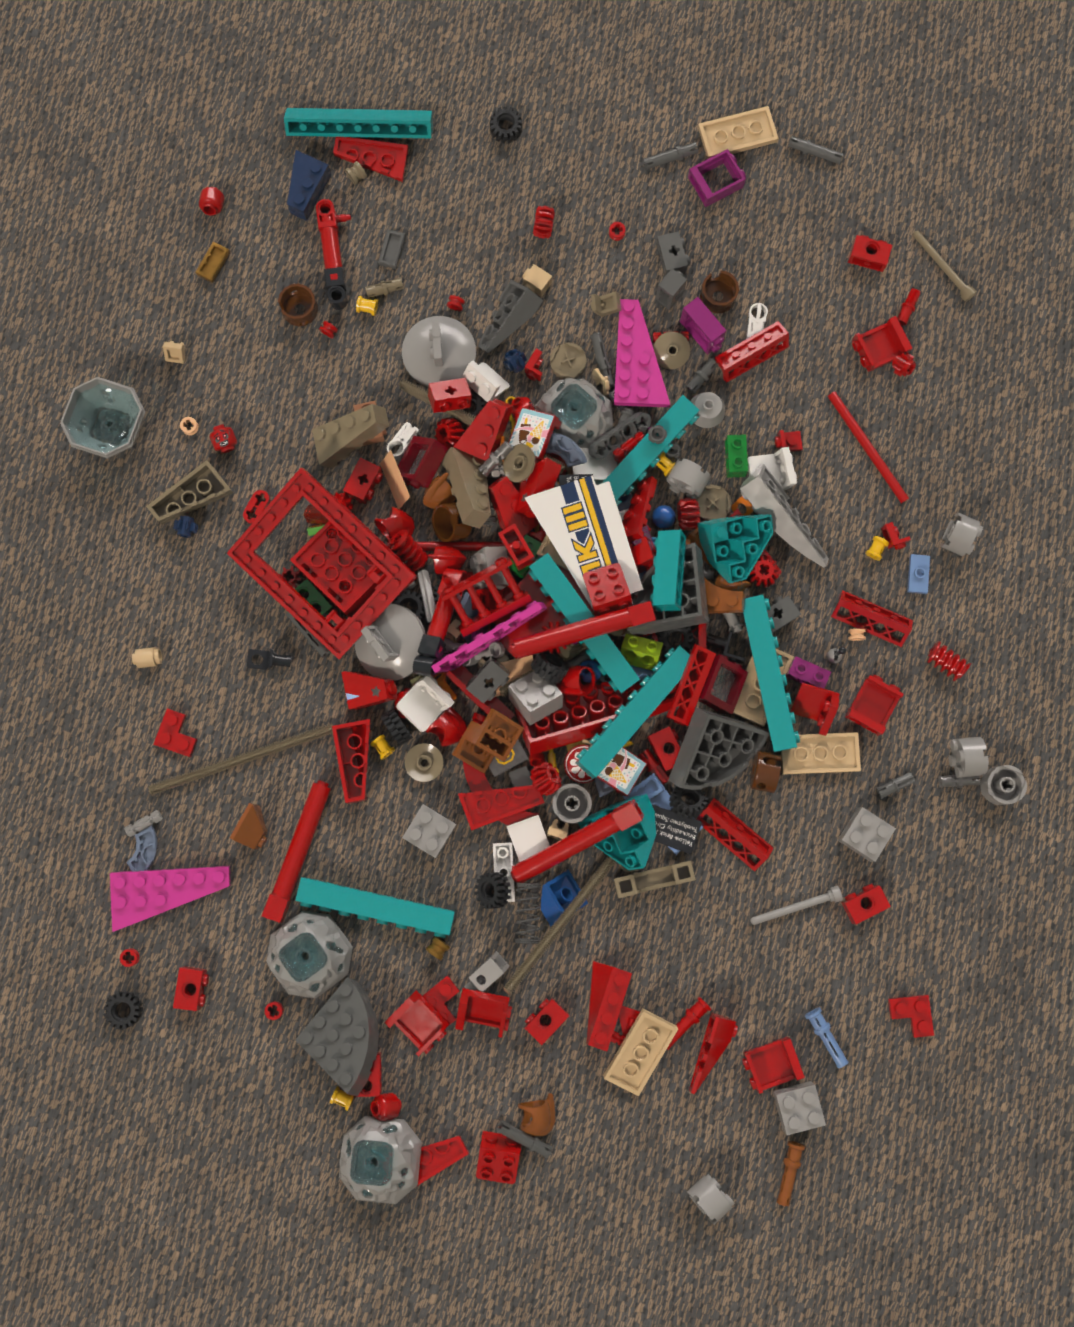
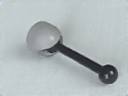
[826,646,846,664]

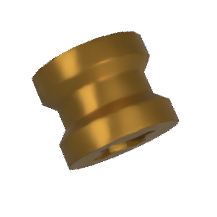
[426,936,450,960]

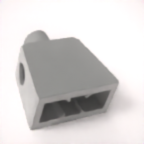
[464,951,509,992]

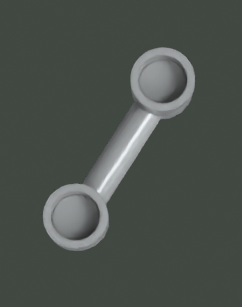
[462,642,505,666]

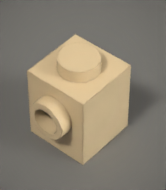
[523,264,552,297]

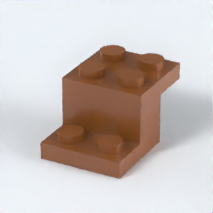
[452,708,524,774]

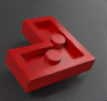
[153,708,198,757]
[422,975,460,1024]
[888,995,934,1038]

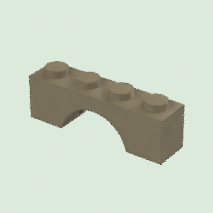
[613,861,696,898]

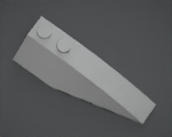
[740,464,829,568]

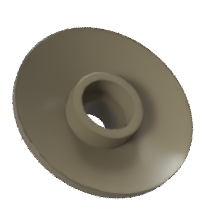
[653,332,690,370]
[503,444,535,483]
[405,743,444,782]

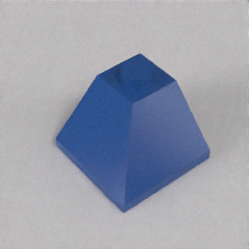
[541,869,588,927]

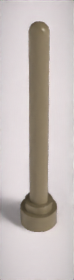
[913,231,977,302]

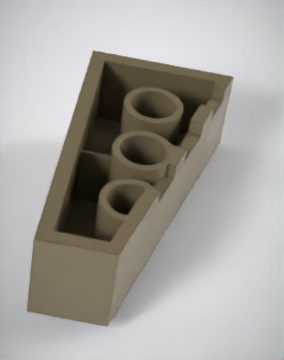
[312,404,389,468]
[441,447,491,529]
[146,460,233,525]

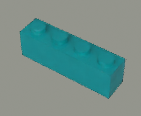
[650,530,686,611]

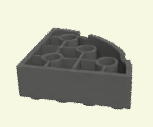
[627,543,709,636]
[668,707,769,790]
[295,977,379,1096]

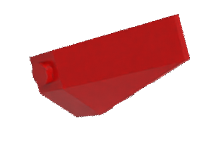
[689,1012,738,1094]

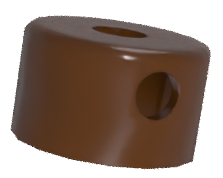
[700,270,739,314]
[278,284,318,327]
[432,502,472,542]
[750,751,781,793]

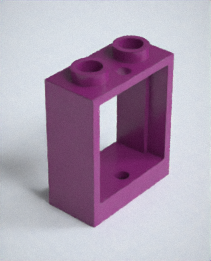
[688,149,746,207]
[680,297,727,355]

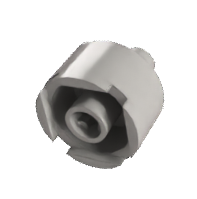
[667,458,711,499]
[940,512,983,556]
[948,737,989,778]
[980,765,1027,805]
[552,784,592,824]
[687,1174,735,1225]

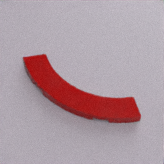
[463,762,539,826]

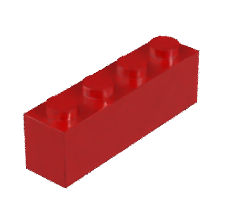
[332,719,371,804]
[586,961,632,1052]

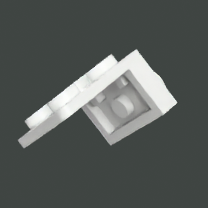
[461,361,510,402]
[747,447,797,490]
[396,676,454,732]

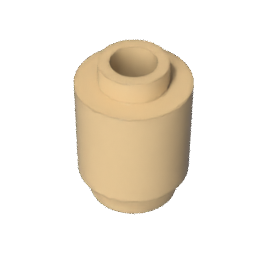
[132,647,162,668]

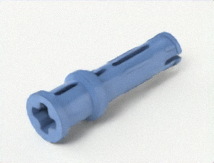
[805,1007,849,1068]

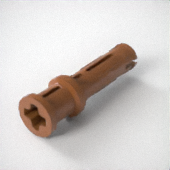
[776,1141,806,1207]

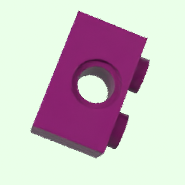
[786,656,831,689]

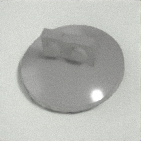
[402,316,476,387]
[355,604,426,680]

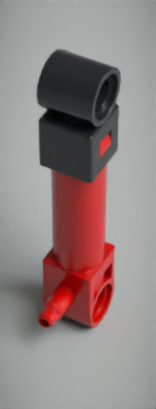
[316,199,351,310]
[413,568,468,678]

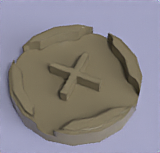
[550,342,587,379]
[696,485,732,521]

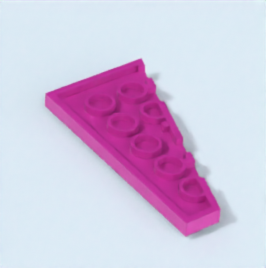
[614,299,671,408]
[431,601,547,673]
[110,866,230,932]

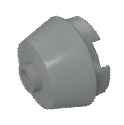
[690,392,725,428]

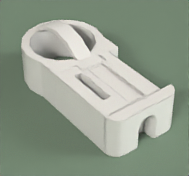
[746,303,768,339]
[387,422,420,460]

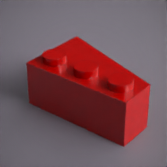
[454,399,514,461]
[488,476,539,536]

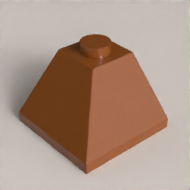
[230,803,267,850]

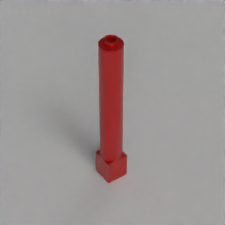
[510,601,656,659]
[262,780,331,923]
[511,799,644,883]

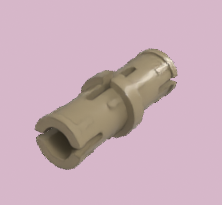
[365,277,404,299]

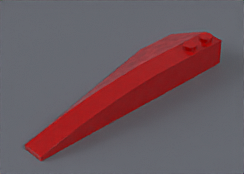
[513,676,713,755]

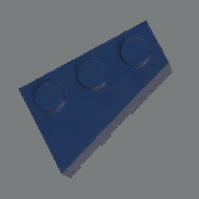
[287,150,331,221]

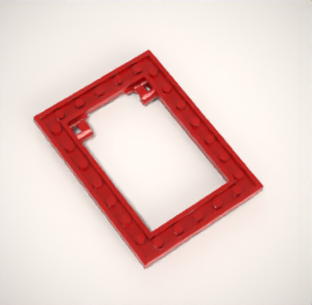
[227,467,417,660]

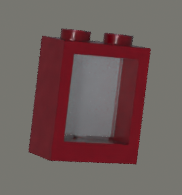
[398,436,448,489]
[698,654,749,715]

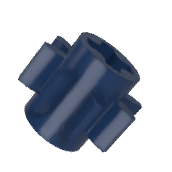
[503,349,527,373]
[173,516,198,538]

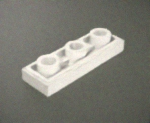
[493,843,515,902]

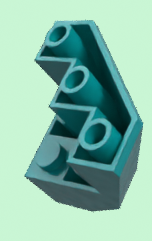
[698,514,773,583]
[578,794,656,870]

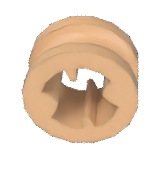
[180,417,199,435]
[848,629,866,641]

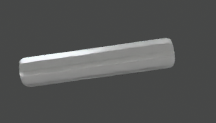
[417,570,435,623]

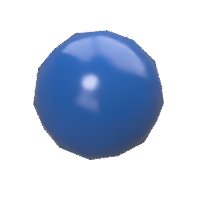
[652,505,676,529]
[579,659,602,684]

